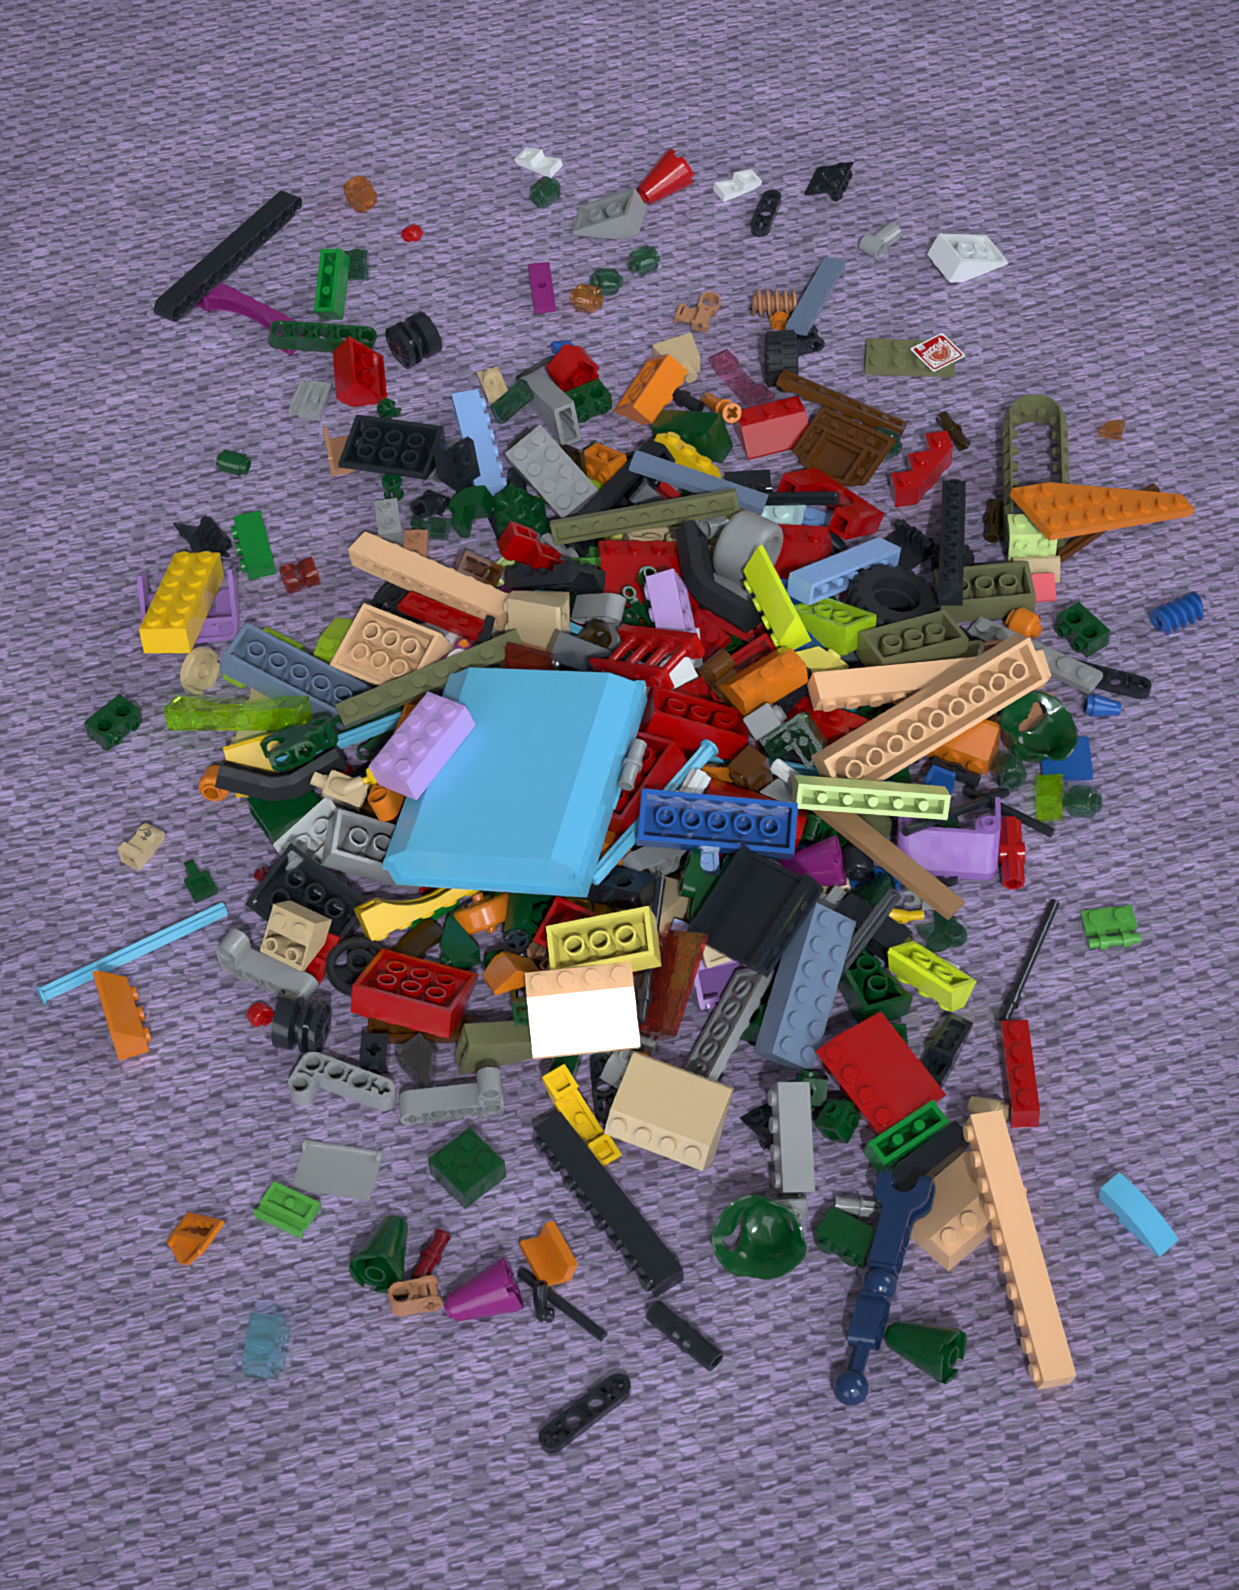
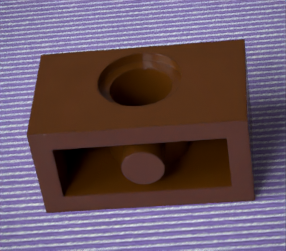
[728,745,774,795]

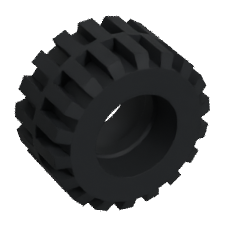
[764,330,799,387]

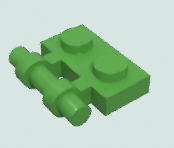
[1080,905,1141,950]

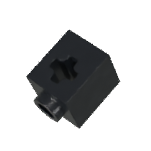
[359,1033,391,1075]

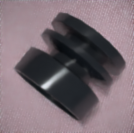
[385,311,442,369]
[271,993,332,1053]

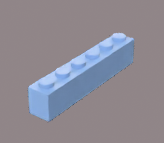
[452,389,507,497]
[787,537,901,606]

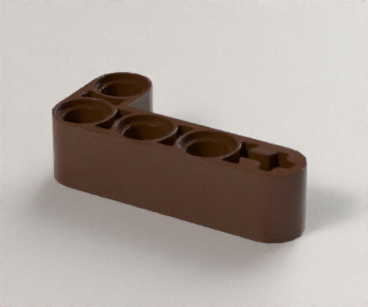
[698,649,761,742]

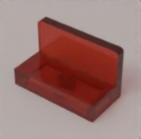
[500,642,554,671]

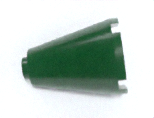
[349,1216,408,1293]
[884,1321,967,1384]

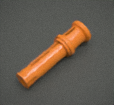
[701,392,742,423]

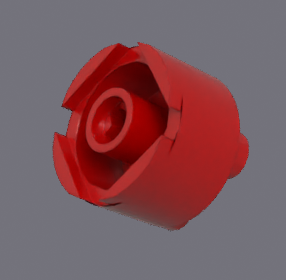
[546,344,599,393]

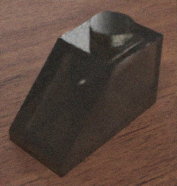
[395,1033,438,1089]

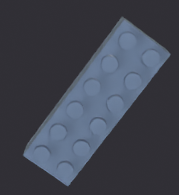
[219,622,374,732]
[753,902,856,1071]

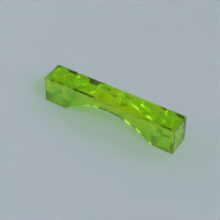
[164,696,313,731]

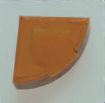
[1099,420,1126,441]

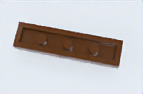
[367,1015,474,1044]

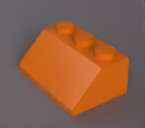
[613,354,688,425]
[719,648,808,717]
[926,719,1001,775]
[92,970,152,1061]

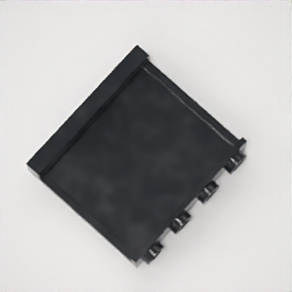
[687,844,824,978]

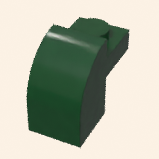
[448,485,493,538]

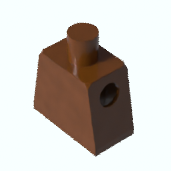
[452,550,505,588]

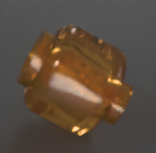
[570,283,604,314]

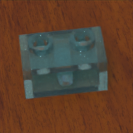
[241,1314,291,1380]

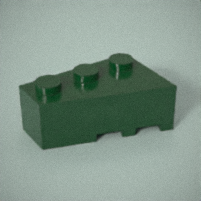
[651,409,733,464]

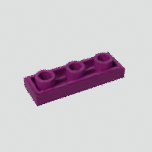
[528,262,556,314]

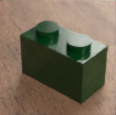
[815,1206,877,1269]

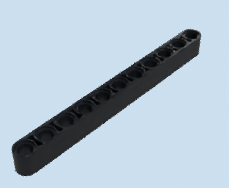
[153,190,302,322]

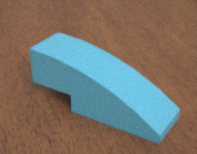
[1099,1172,1179,1257]

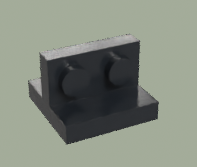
[432,436,481,492]

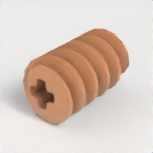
[752,289,797,317]

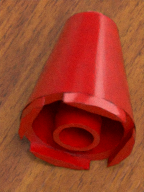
[637,149,695,205]

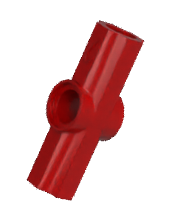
[999,816,1025,889]

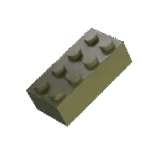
[932,561,1036,623]
[856,610,969,667]

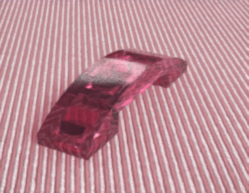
[708,349,775,407]

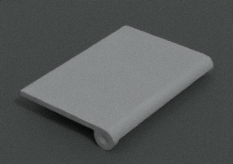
[291,1139,383,1201]

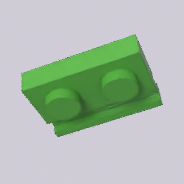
[253,1181,322,1239]

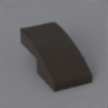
[392,917,444,959]

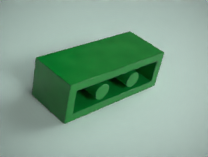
[314,249,350,320]
[231,510,276,580]
[863,1100,949,1174]

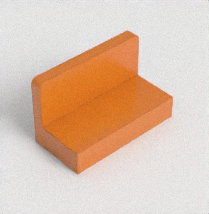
[519,1221,578,1287]

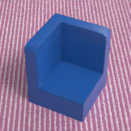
[922,765,956,795]

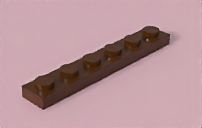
[776,369,908,438]

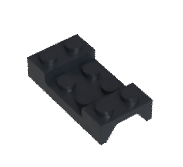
[506,560,606,593]

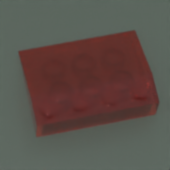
[636,930,709,1041]

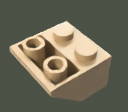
[260,901,332,971]

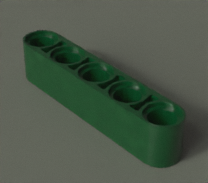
[267,320,377,352]

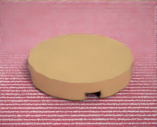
[180,647,220,695]

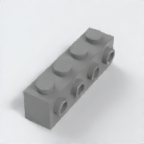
[768,1082,815,1195]

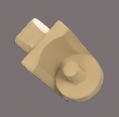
[477,366,510,407]

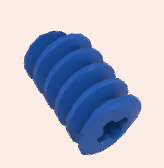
[1150,591,1204,635]

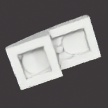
[514,147,563,177]
[713,169,762,202]

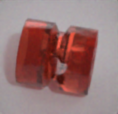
[279,556,320,595]

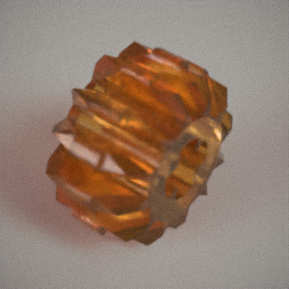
[343,175,377,213]

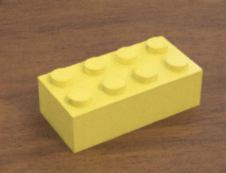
[546,906,662,972]

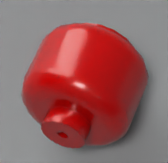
[401,224,423,243]
[246,1002,274,1027]

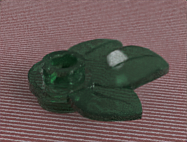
[916,910,967,952]

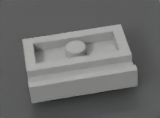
[288,379,333,421]

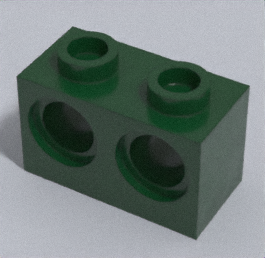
[565,378,612,423]
[1055,602,1111,658]
[84,694,143,751]

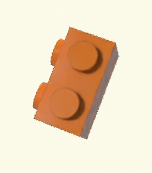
[584,443,627,485]

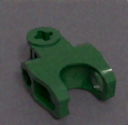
[260,716,339,771]
[678,848,733,924]

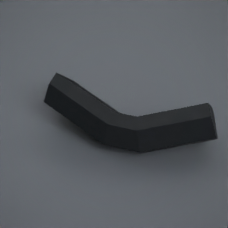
[675,520,762,633]
[215,744,348,801]

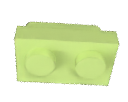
[1007,514,1057,563]

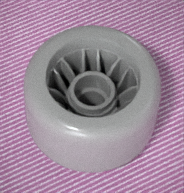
[712,510,783,588]

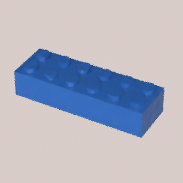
[636,789,798,860]

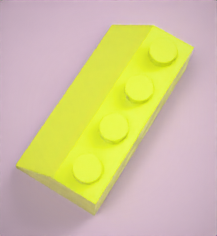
[743,545,811,650]

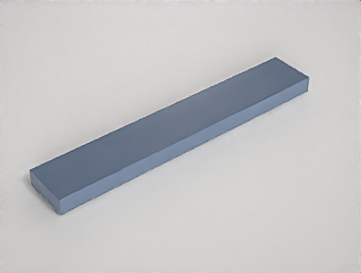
[786,257,846,336]
[629,450,768,515]

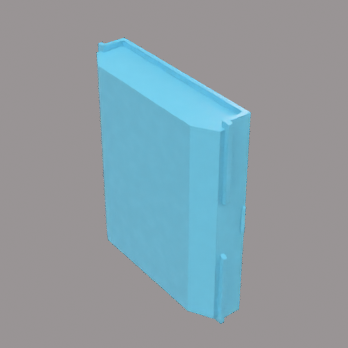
[382,667,648,897]

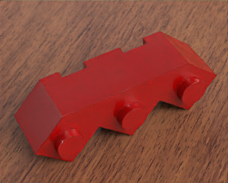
[890,430,953,508]
[497,521,579,603]

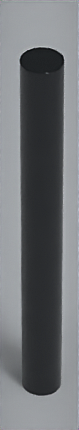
[963,786,1056,838]
[517,1268,608,1342]

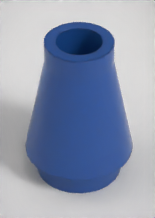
[1083,693,1121,717]

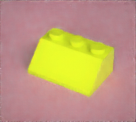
[888,941,977,1012]

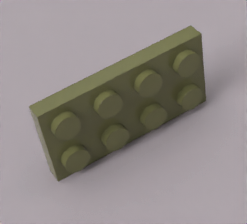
[865,338,956,378]

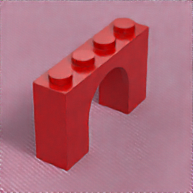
[776,468,885,540]

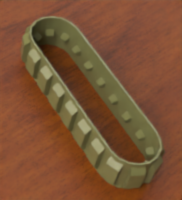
[1002,394,1070,551]

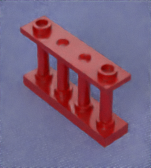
[589,624,705,690]

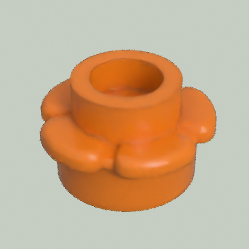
[769,311,790,330]

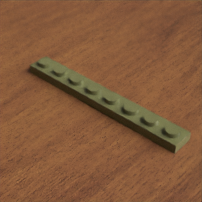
[550,488,740,546]
[335,629,526,729]

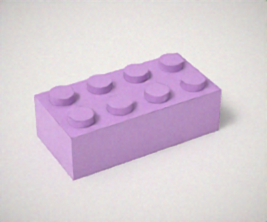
[368,692,476,800]

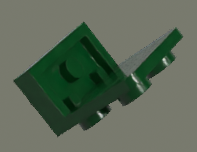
[492,483,550,535]

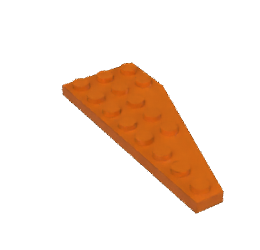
[1010,482,1195,541]

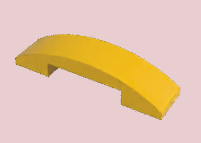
[541,1064,622,1167]

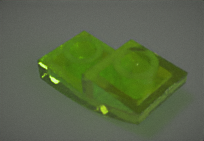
[1037,774,1064,822]

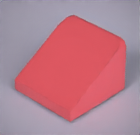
[1031,573,1056,602]

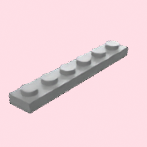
[968,616,1103,695]

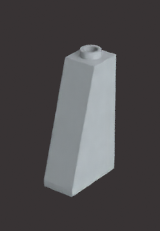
[520,370,582,446]

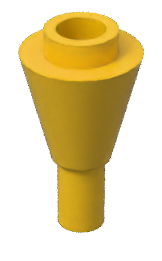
[889,908,924,924]

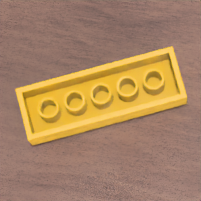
[139,551,224,653]

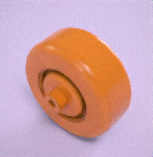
[453,892,510,935]

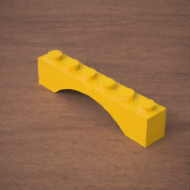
[354,888,480,941]

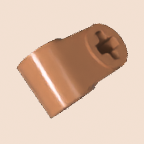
[388,1275,443,1316]

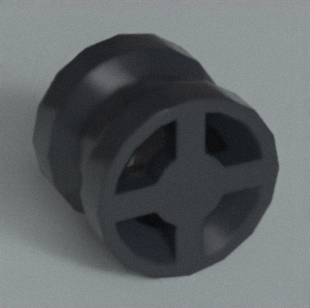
[503,929,531,958]

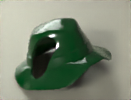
[999,691,1078,764]
[711,1195,807,1280]

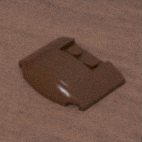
[793,406,896,487]

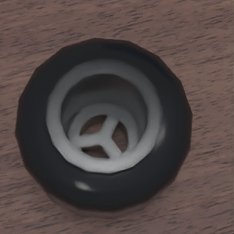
[841,843,874,882]

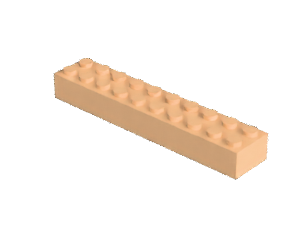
[811,634,1048,782]

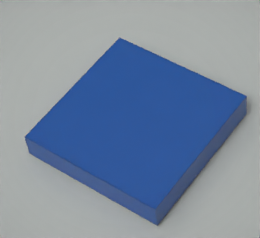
[1041,737,1093,781]

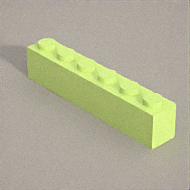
[791,775,951,820]

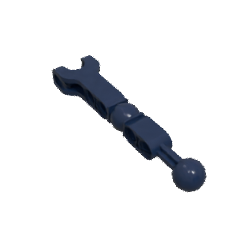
[833,1170,936,1406]

